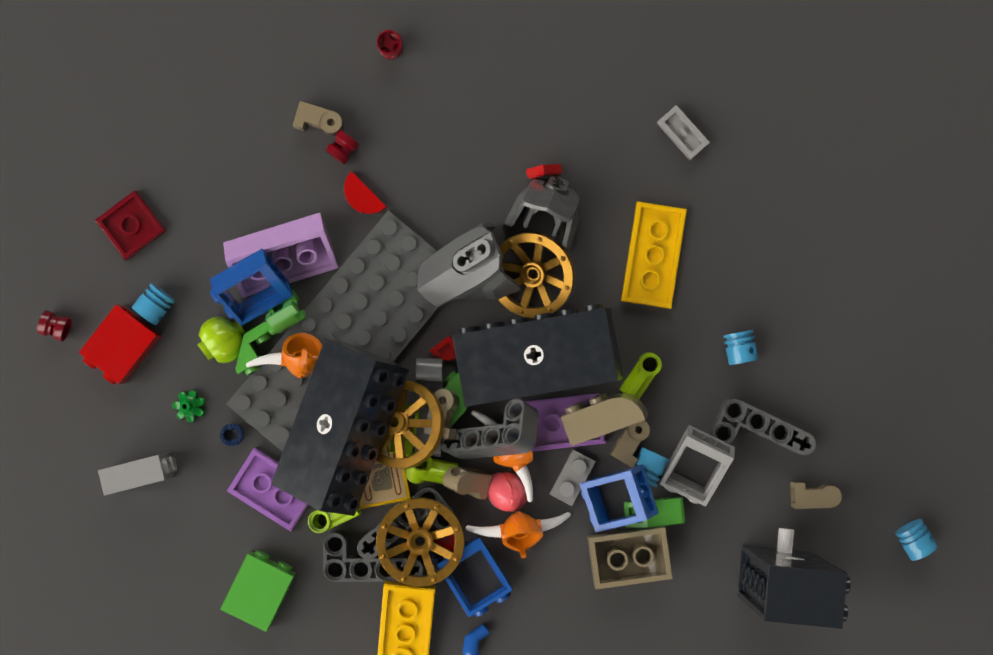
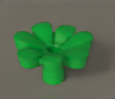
[172,390,206,423]

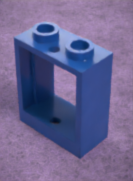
[210,249,293,326]
[580,464,659,532]
[436,535,512,617]

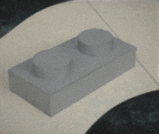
[657,105,710,160]
[549,449,596,506]

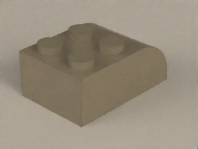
[561,393,648,446]
[587,526,672,589]

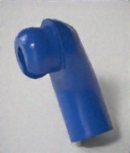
[462,623,490,655]

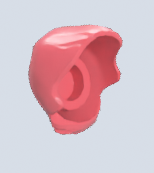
[487,472,527,512]

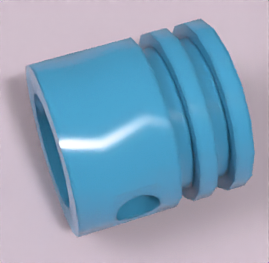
[132,283,175,325]
[723,330,759,365]
[636,447,669,488]
[895,519,938,561]

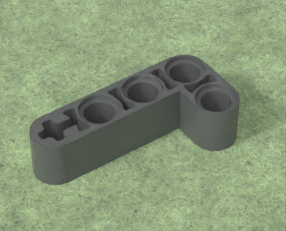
[415,358,444,458]
[441,398,539,460]
[709,399,816,455]
[357,486,456,559]
[323,530,425,582]

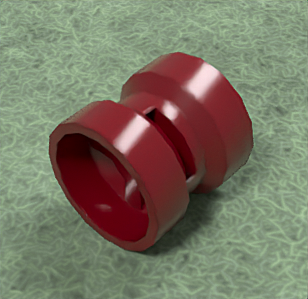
[376,30,403,60]
[325,130,360,165]
[37,310,72,342]

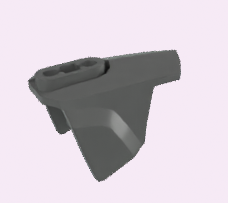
[503,175,580,252]
[417,222,521,307]

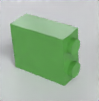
[220,550,296,632]

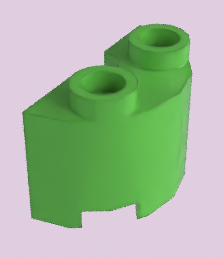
[265,289,306,335]

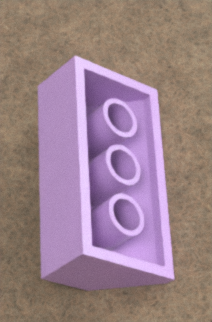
[223,213,338,298]

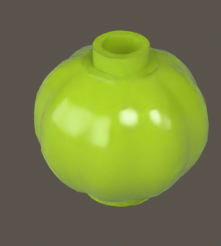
[197,316,245,363]

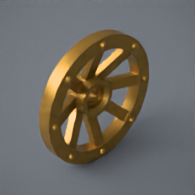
[498,232,575,318]
[376,381,444,469]
[376,498,464,587]

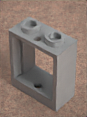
[660,425,735,507]
[98,452,177,496]

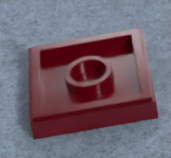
[95,190,167,261]

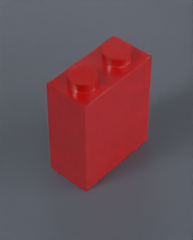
[79,304,162,385]

